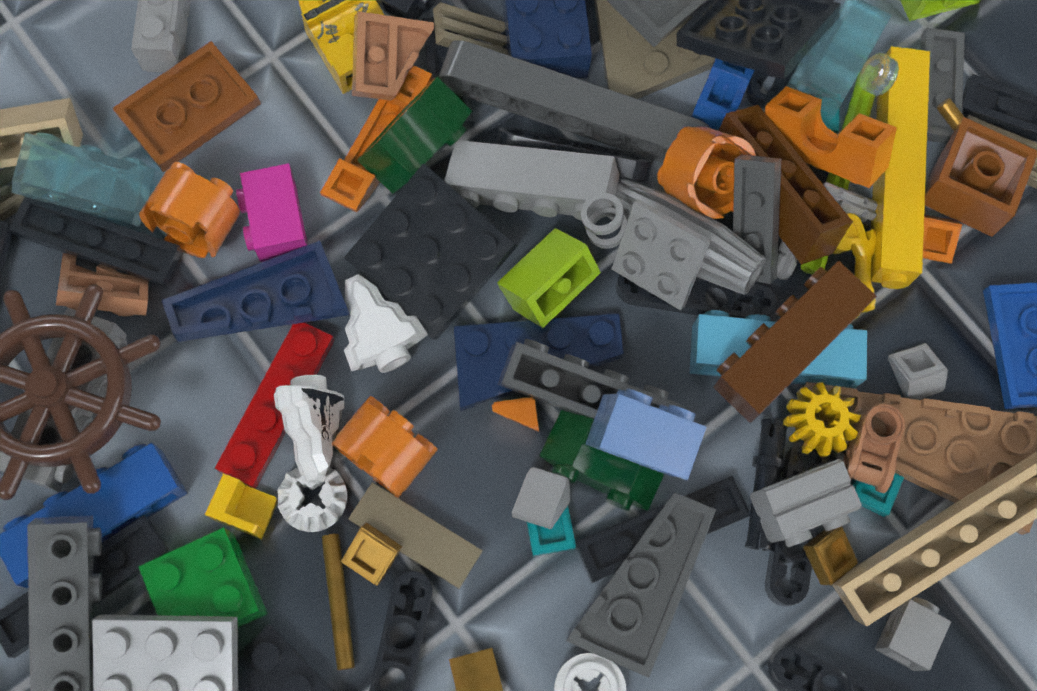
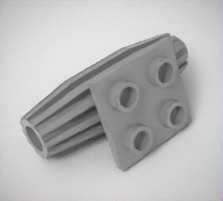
[607,179,766,310]

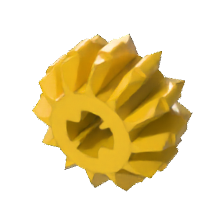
[783,382,861,457]

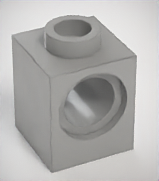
[875,597,951,671]

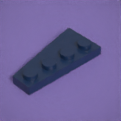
[162,240,350,342]
[454,314,624,411]

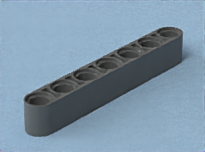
[438,40,710,163]

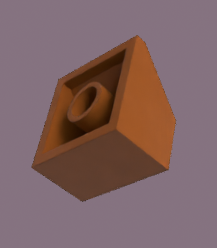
[925,117,1037,237]

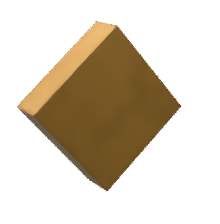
[341,522,403,586]
[803,526,859,585]
[449,648,503,691]

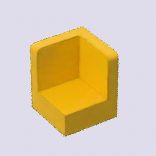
[205,473,278,539]

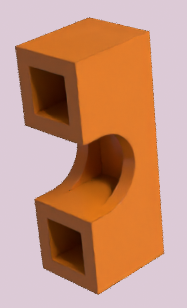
[765,86,897,188]

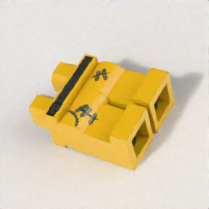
[298,0,384,94]

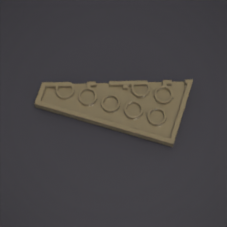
[594,0,715,99]

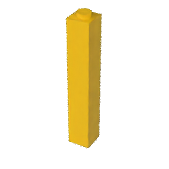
[871,46,930,289]

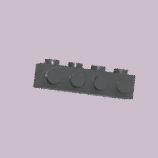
[497,339,681,419]
[27,515,102,691]

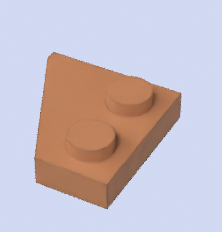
[352,11,434,101]
[56,253,148,317]

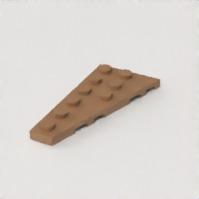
[790,382,1037,535]

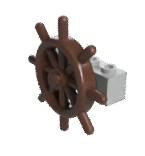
[0,284,161,500]

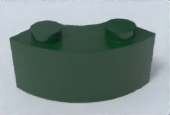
[357,77,472,194]
[539,410,665,511]

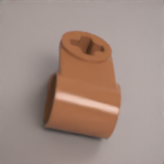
[842,404,905,494]

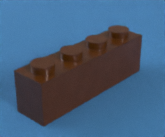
[718,105,853,265]
[713,261,877,423]

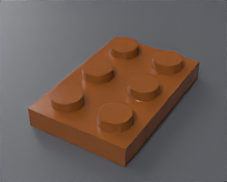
[112,41,261,172]

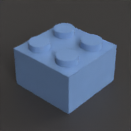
[585,389,706,480]

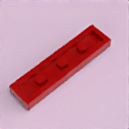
[214,322,335,489]

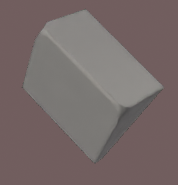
[888,343,948,400]
[512,467,571,529]

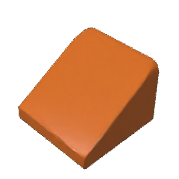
[923,214,962,264]
[492,397,540,432]

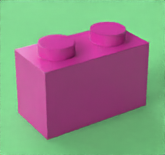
[236,163,308,262]

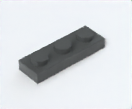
[920,28,965,144]
[733,154,781,284]

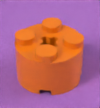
[657,126,756,219]
[139,162,240,258]
[331,396,438,498]

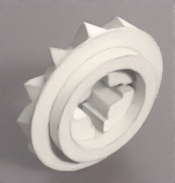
[277,467,347,532]
[554,653,626,691]

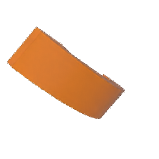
[320,65,433,213]

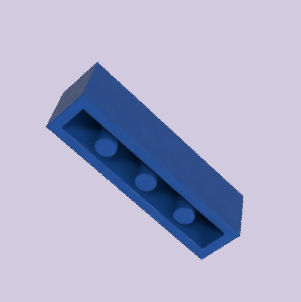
[0,443,188,588]

